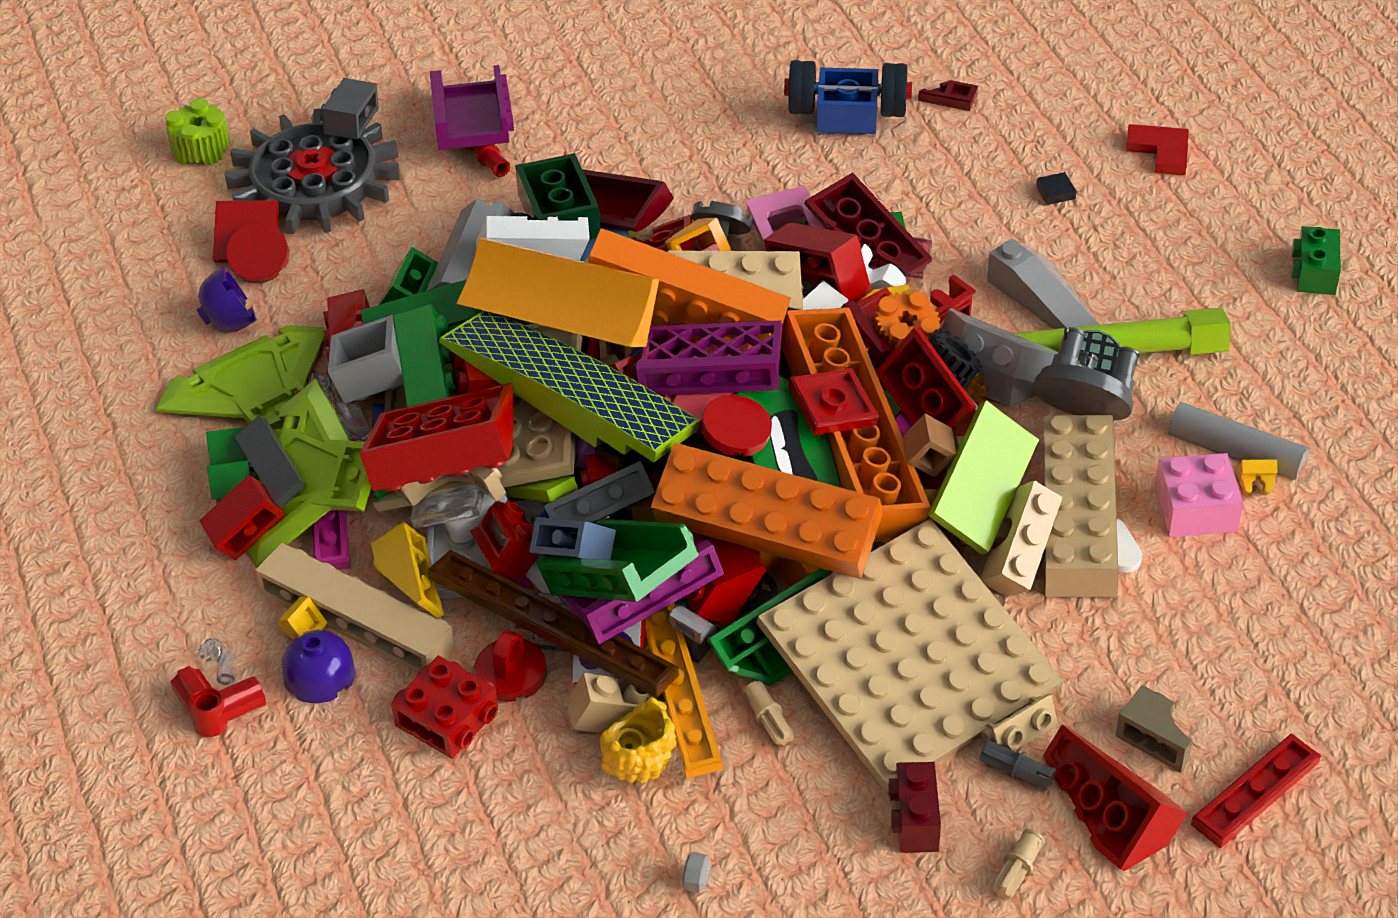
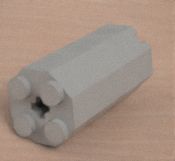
[426,199,515,291]

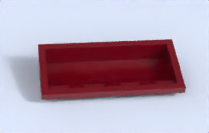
[582,169,674,232]

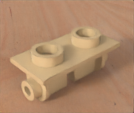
[981,693,1058,751]

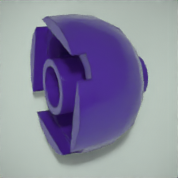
[197,266,257,332]
[281,630,356,704]

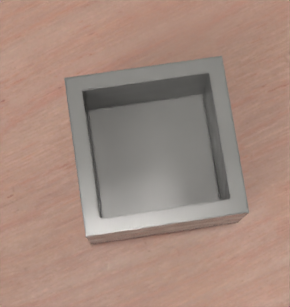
[328,315,404,404]

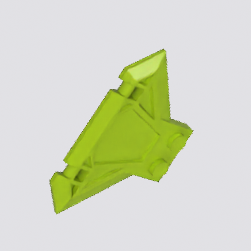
[156,325,327,431]
[248,379,371,567]

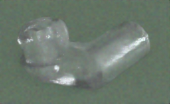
[198,638,236,685]

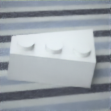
[476,216,589,261]

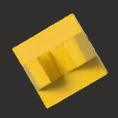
[1236,460,1278,495]
[277,596,328,640]

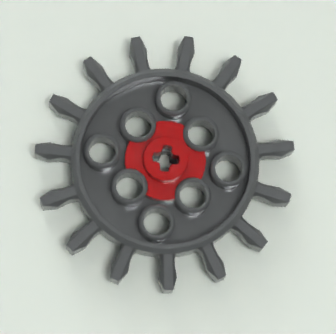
[225,109,401,234]

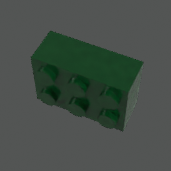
[515,153,601,239]

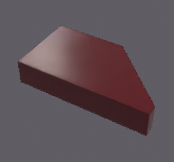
[918,80,978,111]

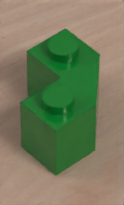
[206,426,259,500]

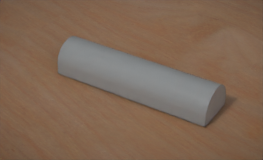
[1168,402,1309,480]

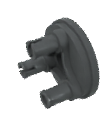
[1033,327,1140,421]

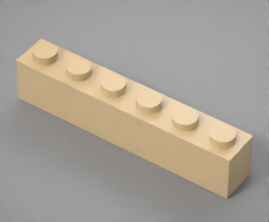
[255,543,455,672]

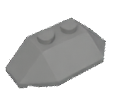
[942,308,1058,407]

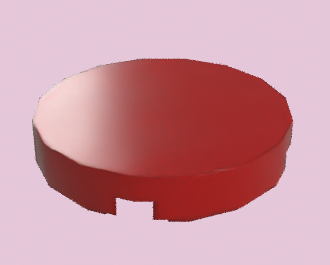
[226,222,290,283]
[701,394,772,456]

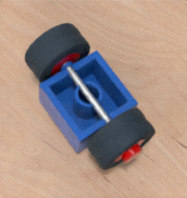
[784,60,912,134]

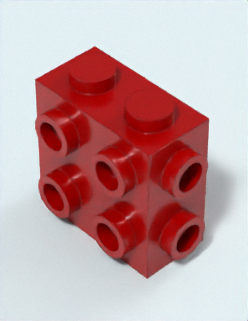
[391,655,498,759]

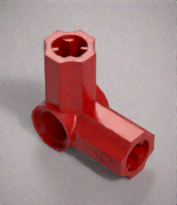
[171,666,266,737]

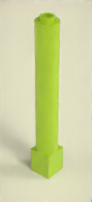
[1013,307,1230,355]

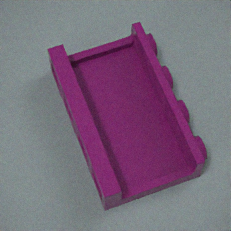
[430,65,514,150]

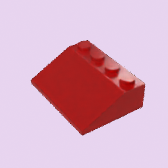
[359,382,513,492]

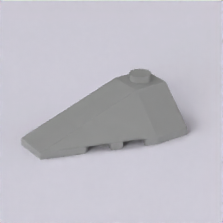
[987,239,1100,329]

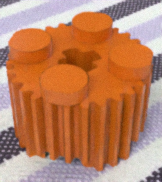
[872,291,941,359]

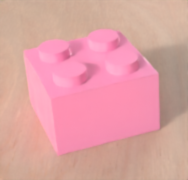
[1155,453,1243,537]

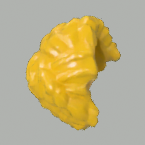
[600,697,677,784]

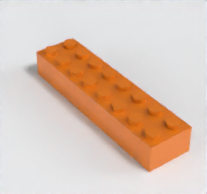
[781,308,931,539]

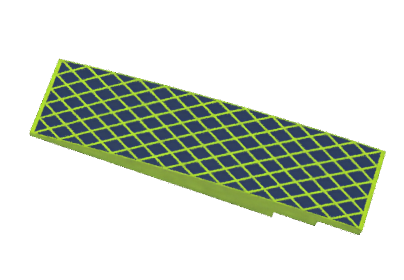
[439,311,700,463]

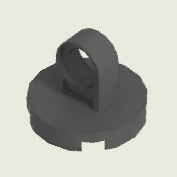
[691,201,753,238]

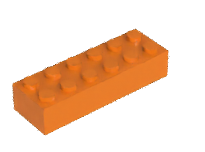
[587,228,791,355]
[651,442,883,579]

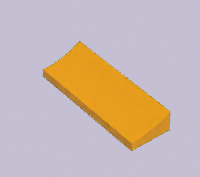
[456,238,659,347]

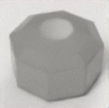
[682,852,711,893]

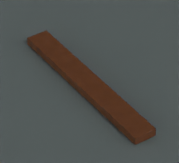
[427,549,679,698]

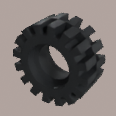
[927,329,982,389]

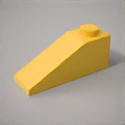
[371,522,444,618]

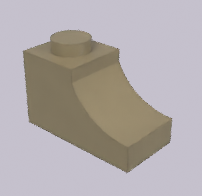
[1115,685,1193,772]

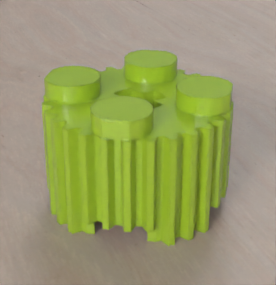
[165,99,230,166]

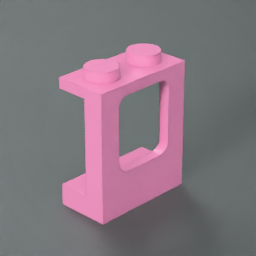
[746,185,825,251]

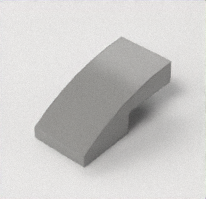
[669,606,717,644]

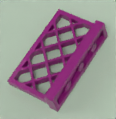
[636,320,782,395]
[558,535,724,644]

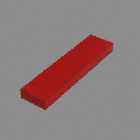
[1191,733,1321,848]

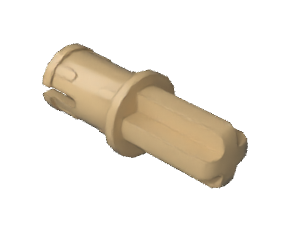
[743,681,794,747]
[992,829,1046,899]

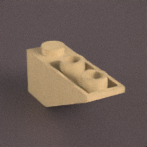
[566,673,668,733]

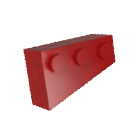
[764,222,872,302]

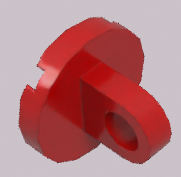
[474,630,547,702]

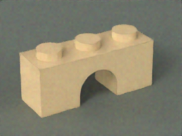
[980,481,1062,597]

